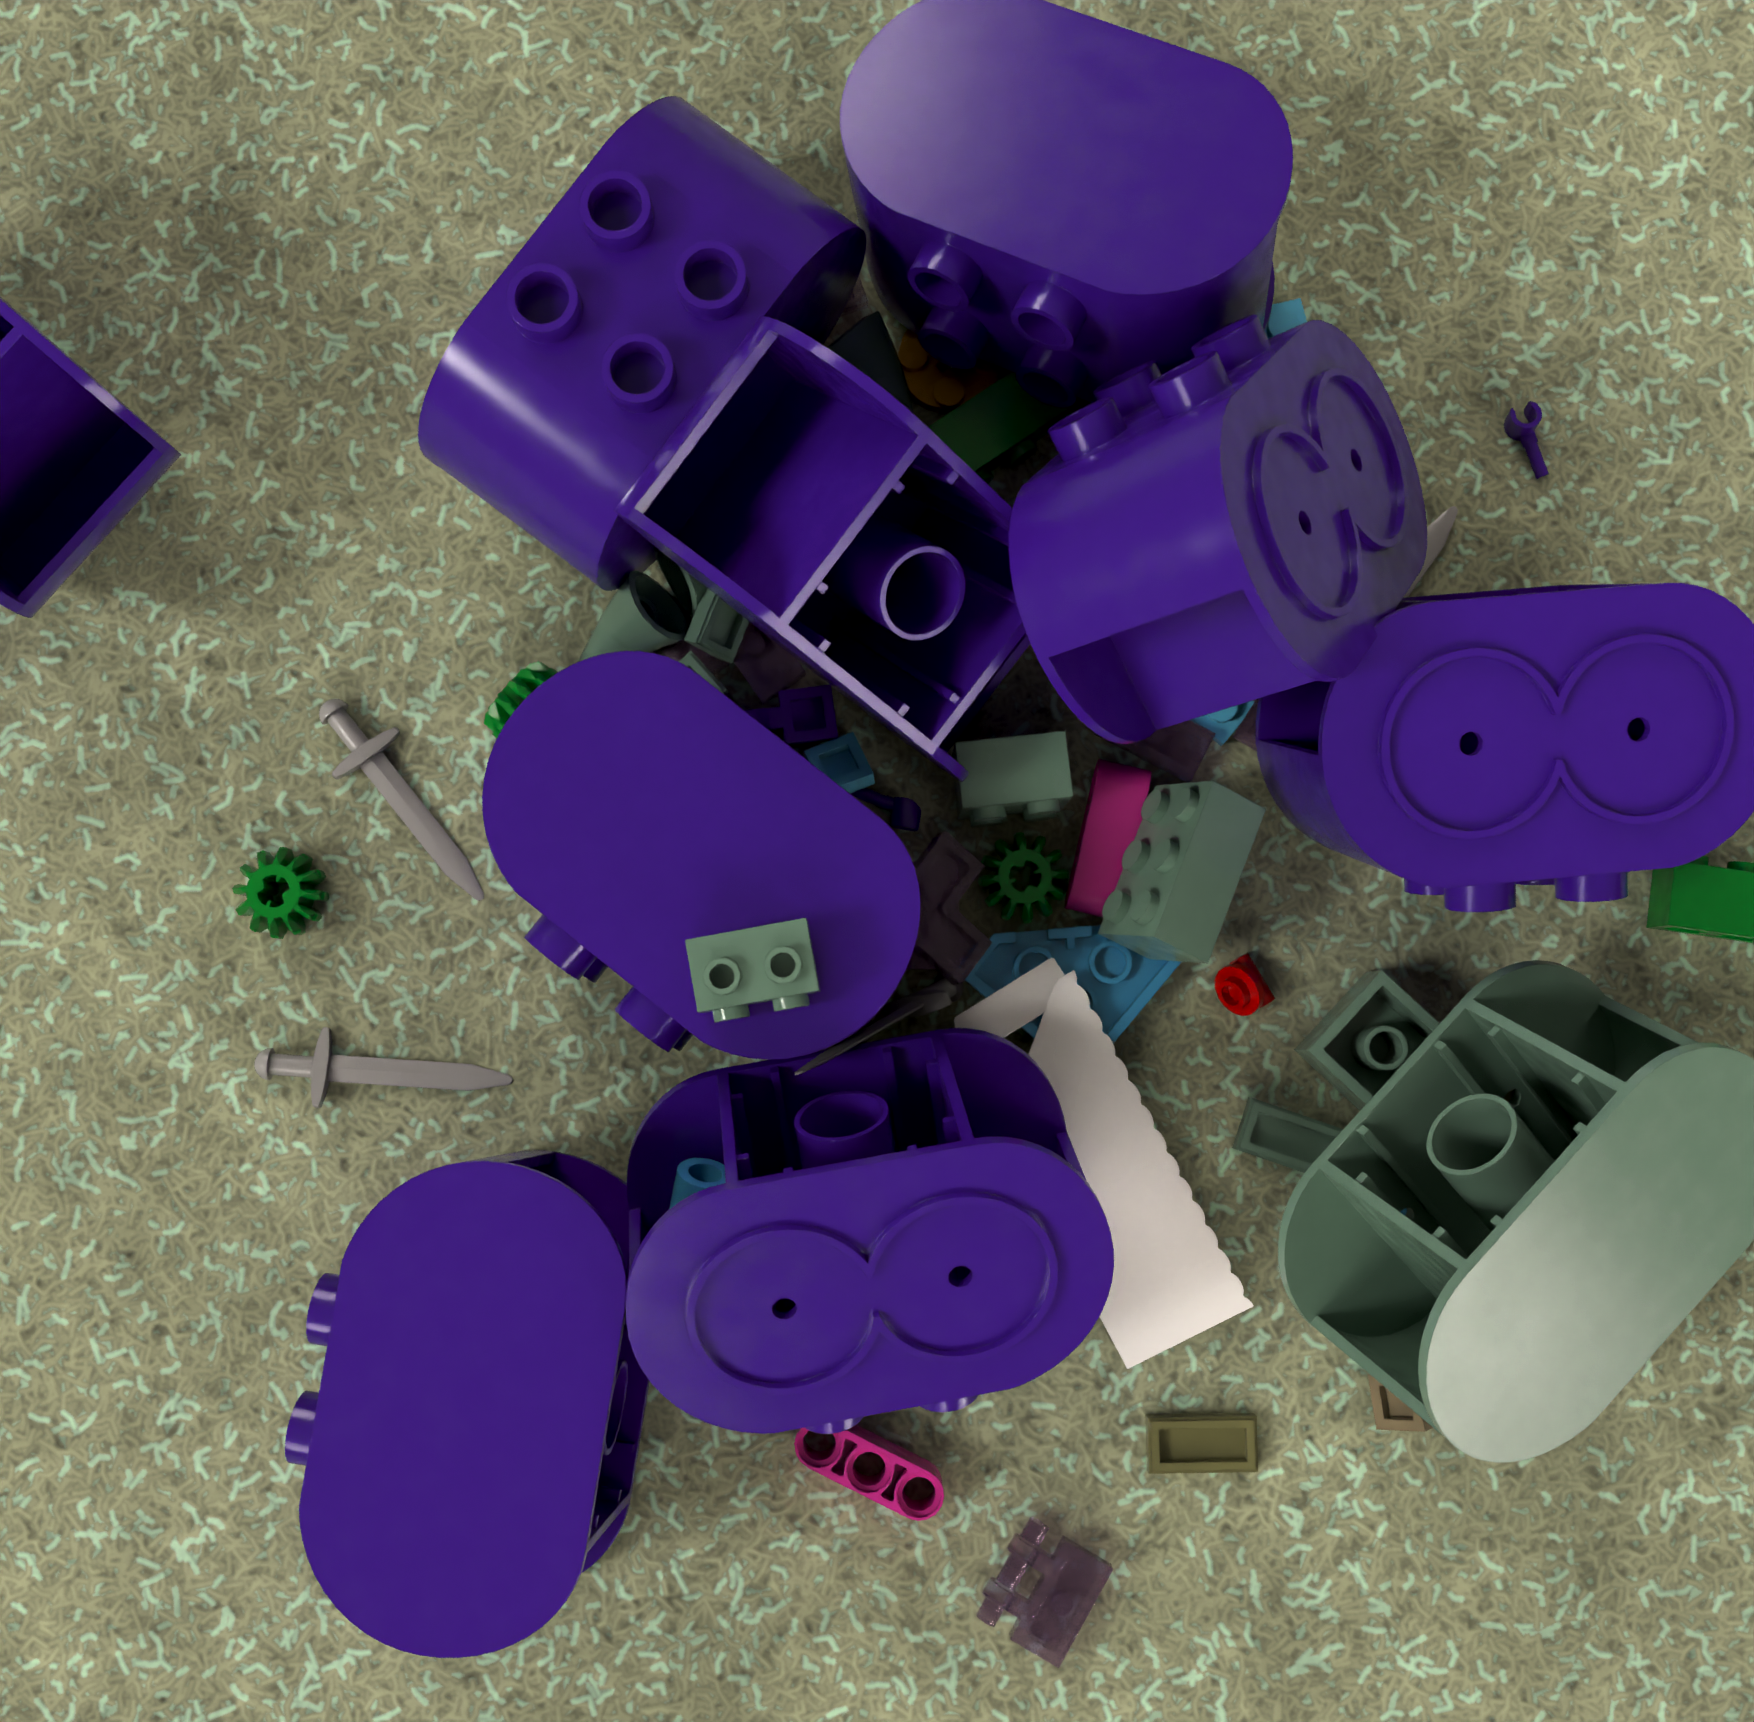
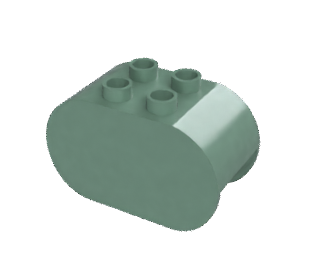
[1278,960,1754,1463]

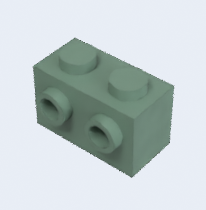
[685,918,821,1023]

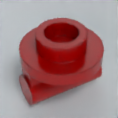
[1215,952,1275,1016]

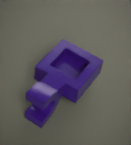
[744,684,838,746]

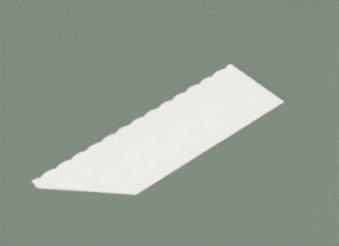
[1028,970,1254,1369]

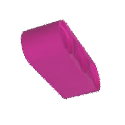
[1065,759,1151,917]
[794,1425,944,1521]

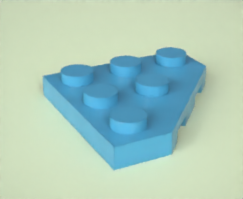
[959,925,1181,1044]

